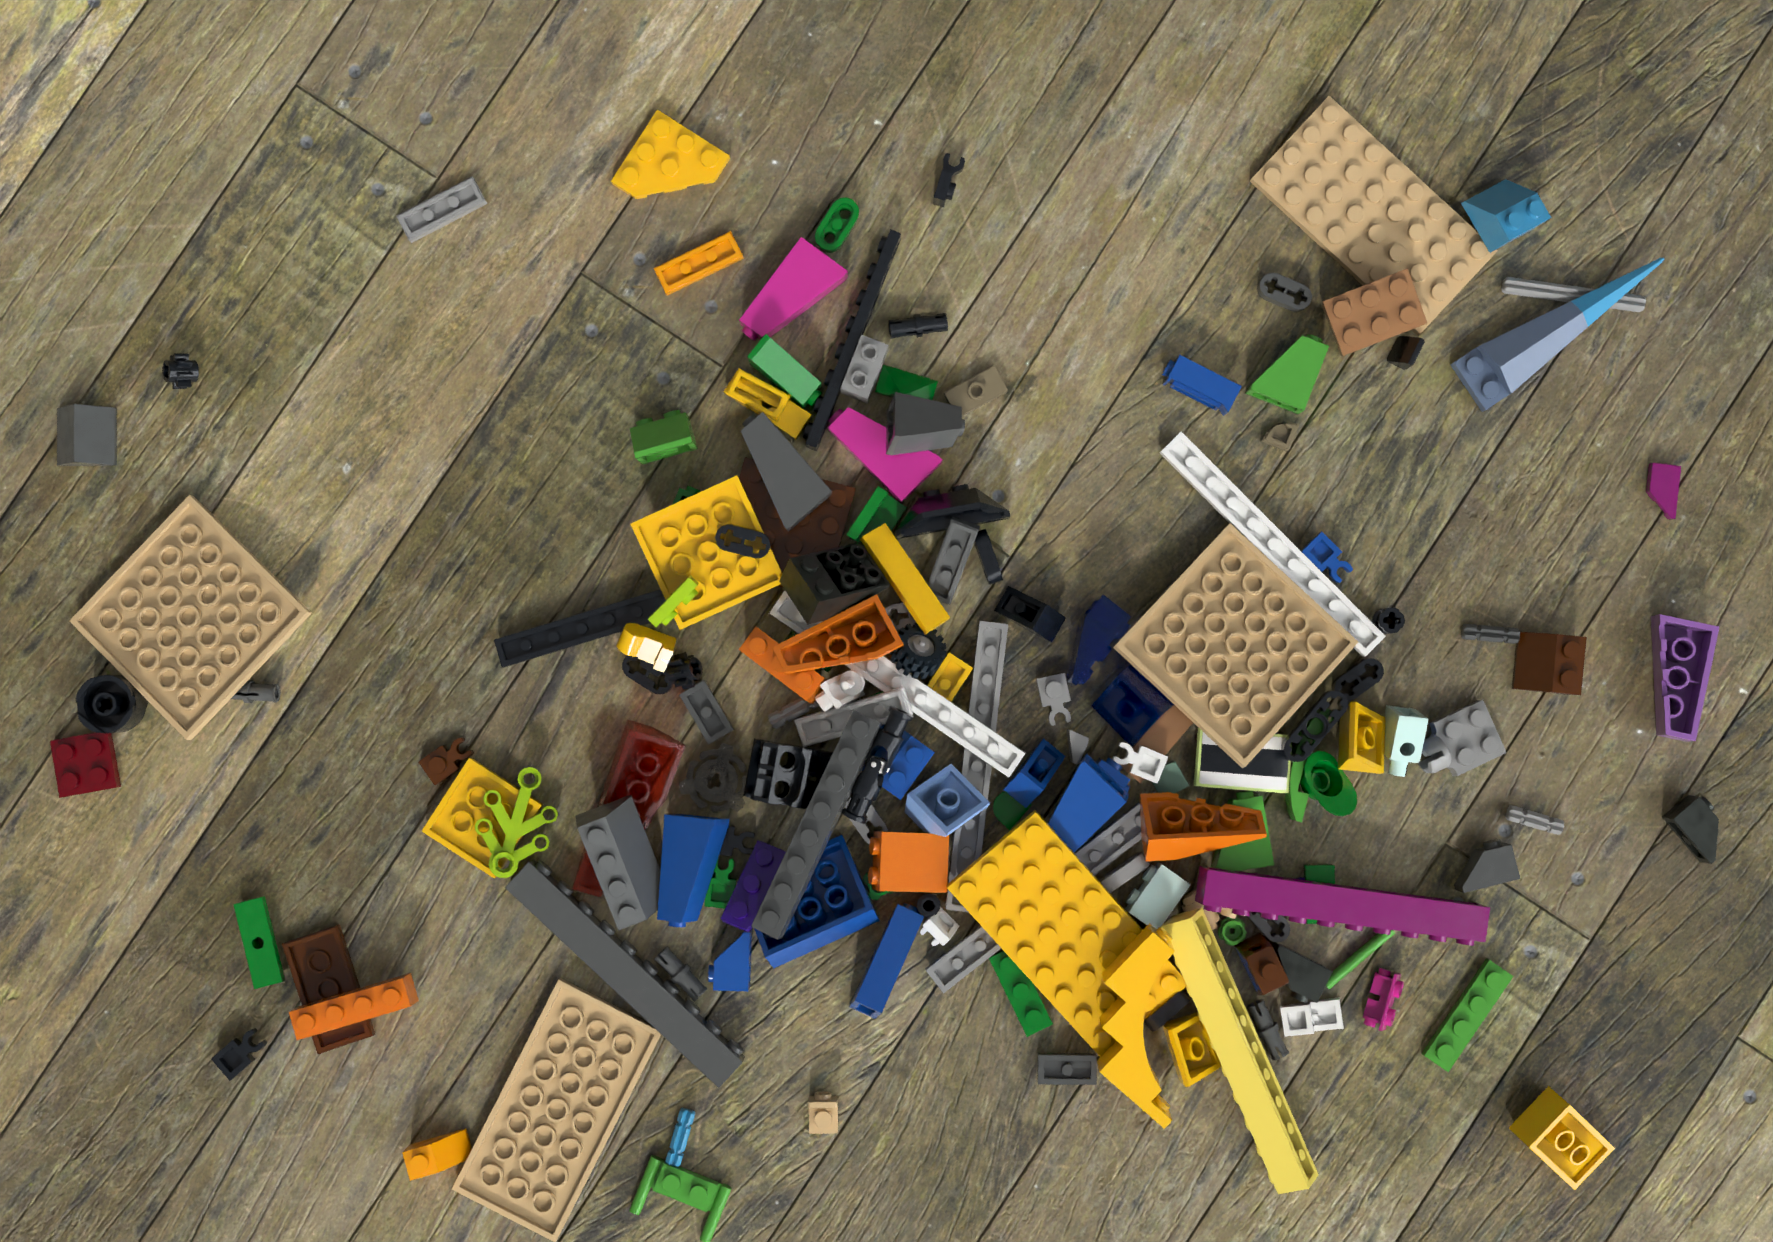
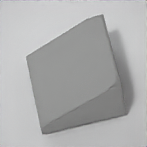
[1067,729,1089,764]

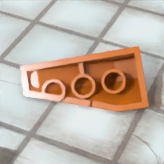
[772,594,904,674]
[1140,792,1267,862]

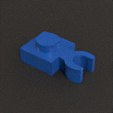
[1301,531,1353,583]

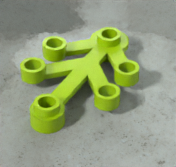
[475,767,558,878]

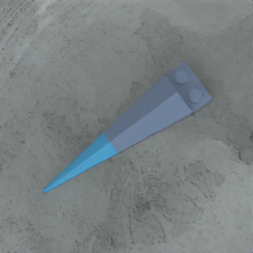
[1450,258,1664,412]

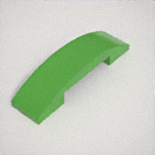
[1285,708,1330,822]

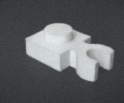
[1112,742,1168,784]

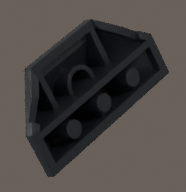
[895,484,1010,539]

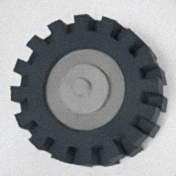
[890,623,946,679]

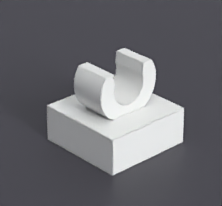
[920,907,959,946]

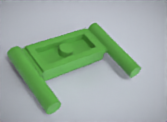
[629,1155,732,1242]

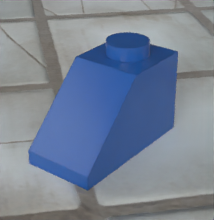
[1003,738,1066,808]
[708,929,752,992]

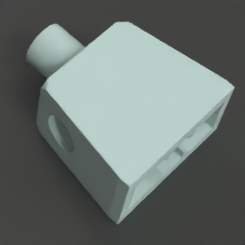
[1384,705,1428,777]

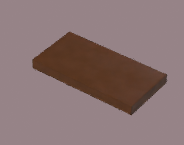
[282,924,375,1054]

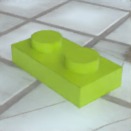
[648,575,699,627]

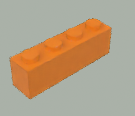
[289,973,419,1040]

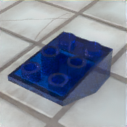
[1066,594,1131,686]

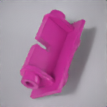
[1362,968,1404,1031]

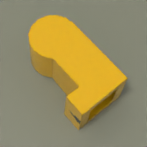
[616,623,676,673]

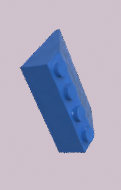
[737,835,880,969]

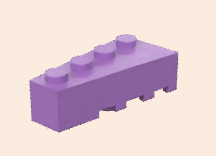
[1651,614,1719,742]

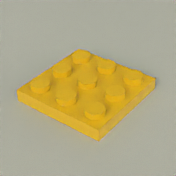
[422,757,544,878]

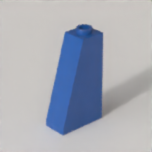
[1048,754,1129,852]
[657,814,729,927]
[849,903,924,1019]

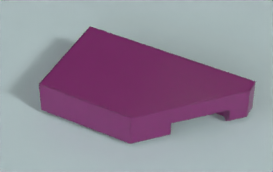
[1646,463,1681,520]

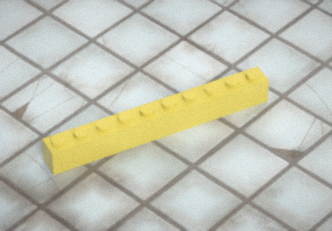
[1161,908,1319,1194]

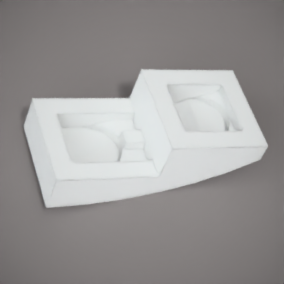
[1280,997,1344,1037]

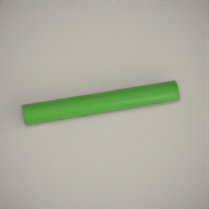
[1326,930,1395,990]

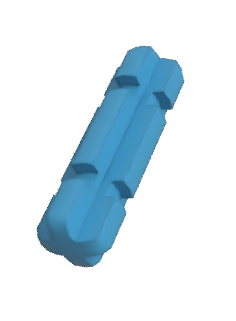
[665,1108,695,1167]

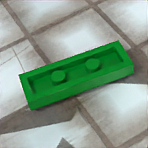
[989,950,1053,1037]

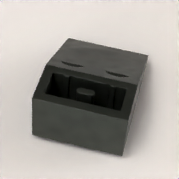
[779,542,890,625]

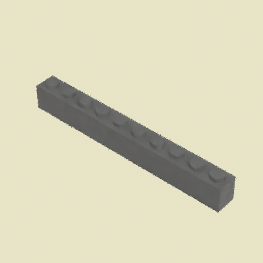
[505,859,745,1088]

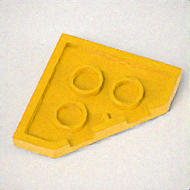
[611,110,730,199]

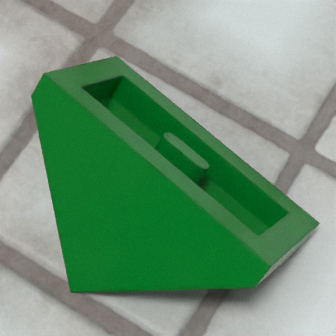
[875,364,938,400]

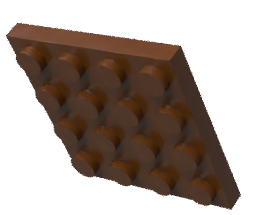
[739,457,856,588]

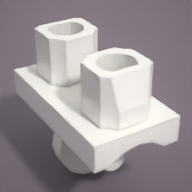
[815,670,865,712]

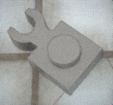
[1036,673,1071,726]

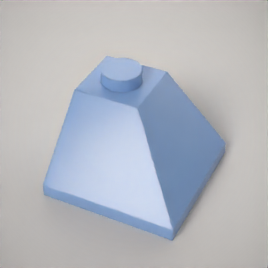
[905,764,990,837]

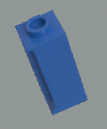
[1162,355,1242,416]

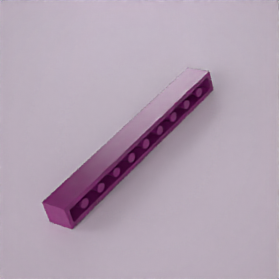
[1195,866,1490,946]

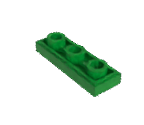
[233,896,286,989]

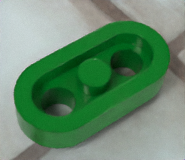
[815,198,859,253]

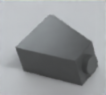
[886,392,965,455]

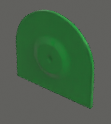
[993,791,1032,830]

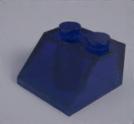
[1091,665,1174,747]

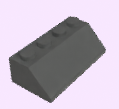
[576,795,661,931]

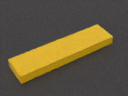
[860,523,950,635]

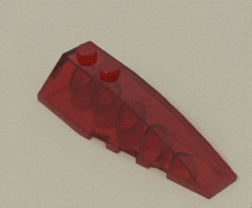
[572,719,686,897]

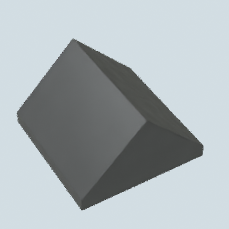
[57,404,117,466]

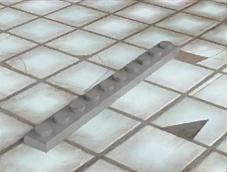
[945,621,1008,912]
[925,791,1156,993]

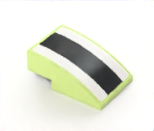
[1194,728,1292,793]

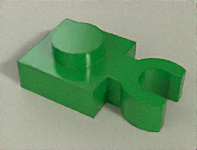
[704,857,737,908]

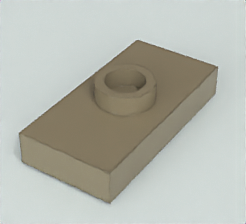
[944,365,1008,417]

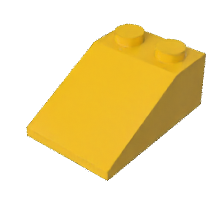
[1509,1086,1615,1190]

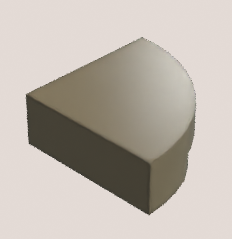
[1261,422,1300,452]

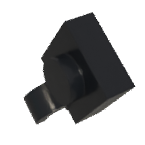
[933,153,965,207]

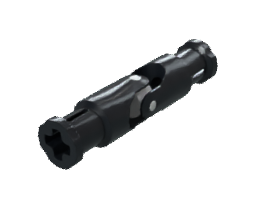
[841,706,914,824]

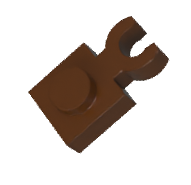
[418,737,474,785]

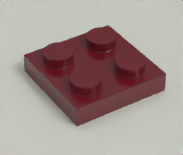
[50,732,121,798]

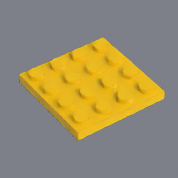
[631,475,783,630]

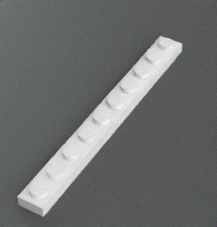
[1159,432,1386,657]
[770,591,1025,777]

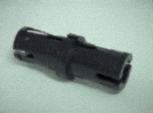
[888,313,948,339]

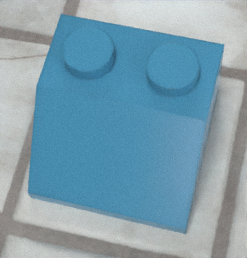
[1461,179,1552,253]

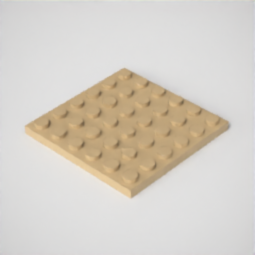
[70,495,312,740]
[1113,523,1358,768]

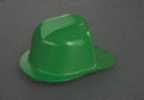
[1300,751,1357,817]

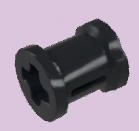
[1372,607,1405,634]

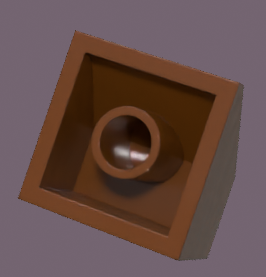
[1512,632,1587,695]

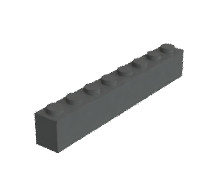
[751,710,883,940]

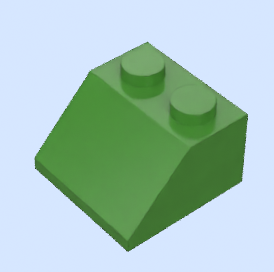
[630,410,698,465]

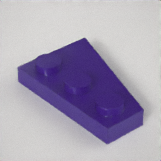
[720,840,786,933]

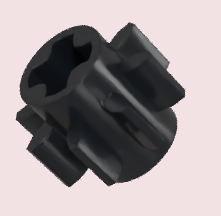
[162,353,199,389]
[666,652,703,690]

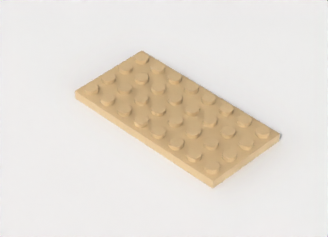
[1250,96,1498,336]
[452,978,661,1242]

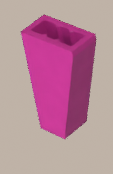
[739,237,848,341]
[828,407,943,504]

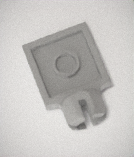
[1418,700,1507,776]

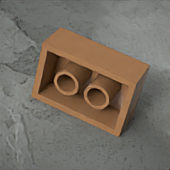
[1321,268,1427,356]

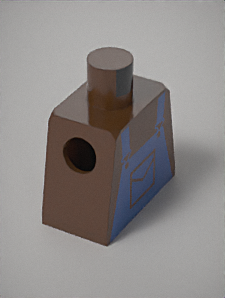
[1234,932,1289,995]

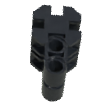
[743,738,842,814]

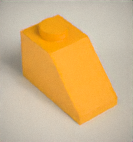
[402,1128,472,1181]

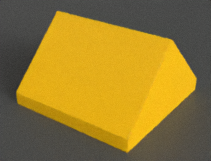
[1338,702,1385,774]
[1163,1012,1221,1087]

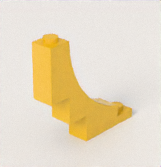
[1097,923,1175,1129]

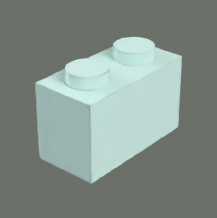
[1125,862,1191,929]

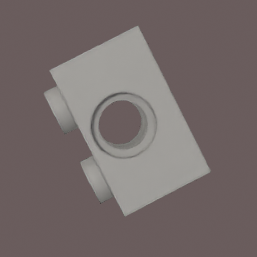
[840,334,889,404]

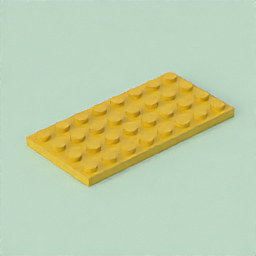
[947,810,1187,1057]

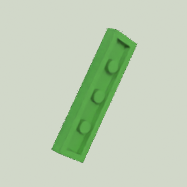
[1421,958,1514,1072]

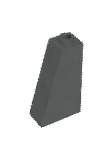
[741,412,832,532]

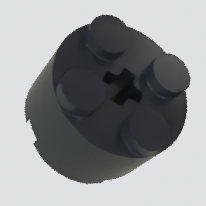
[75,675,149,733]

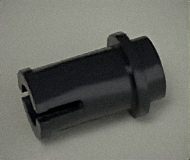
[917,893,940,917]

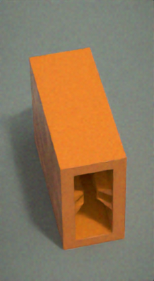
[868,831,949,893]

